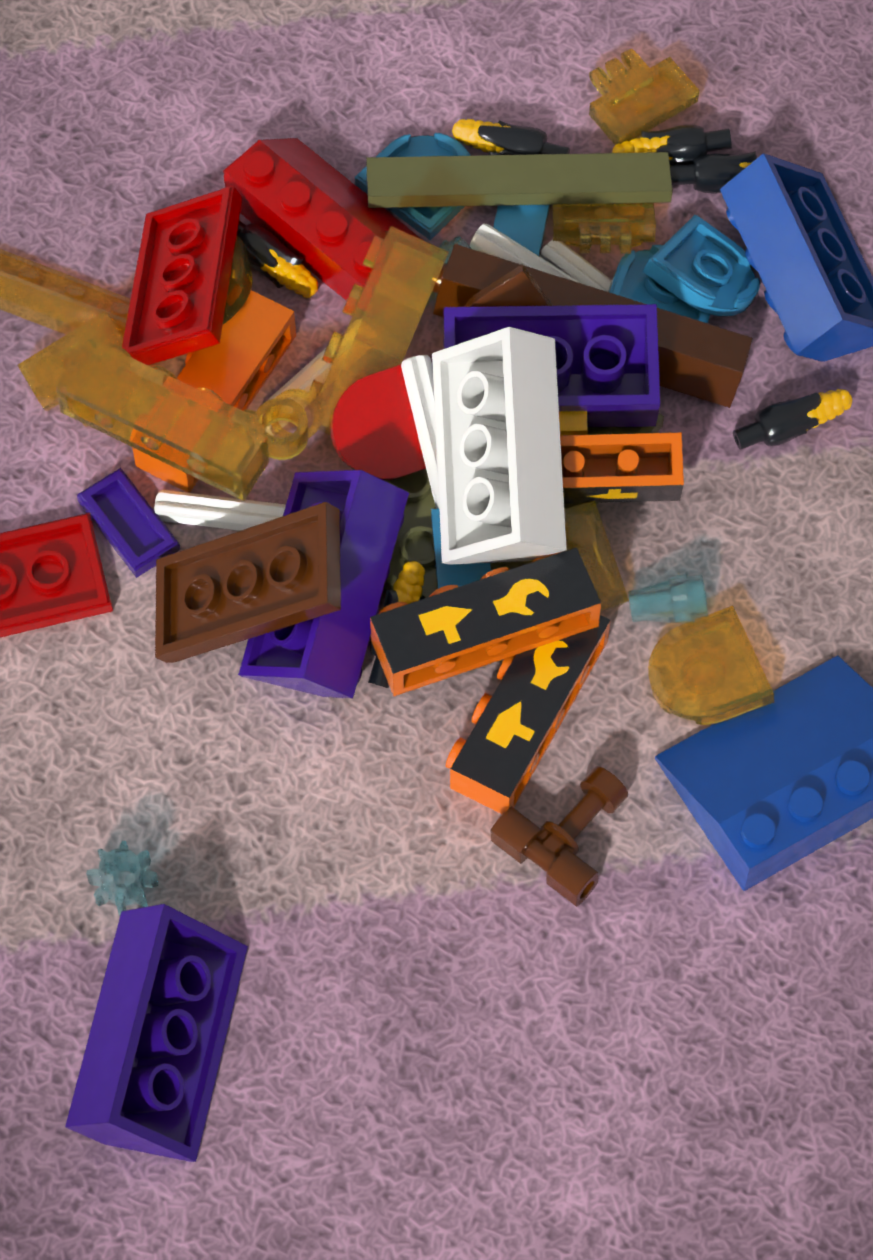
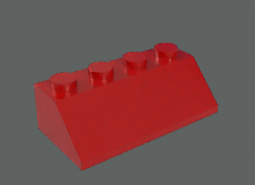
[223,138,441,321]

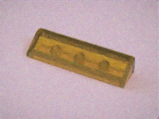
[0,249,153,367]

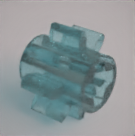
[86,841,159,916]

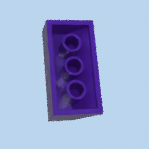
[444,304,660,427]
[238,470,409,699]
[65,904,248,1162]

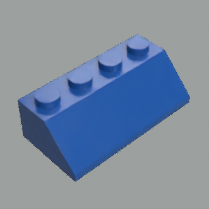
[720,153,873,362]

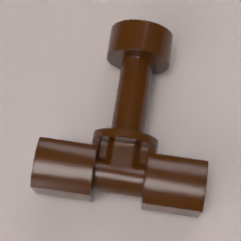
[490,766,628,907]

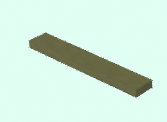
[366,152,673,208]

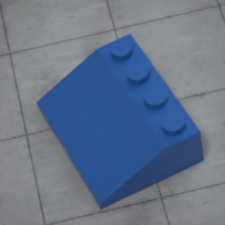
[655,655,873,891]

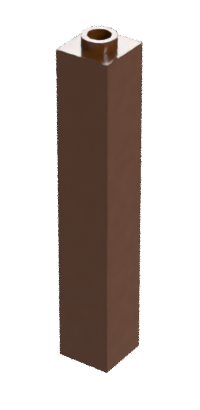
[429,244,753,408]

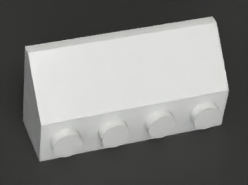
[432,327,567,565]

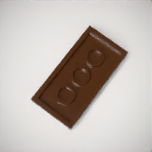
[155,502,341,663]

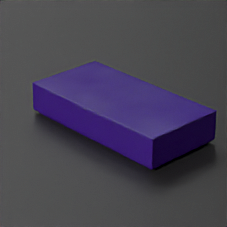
[77,468,180,578]

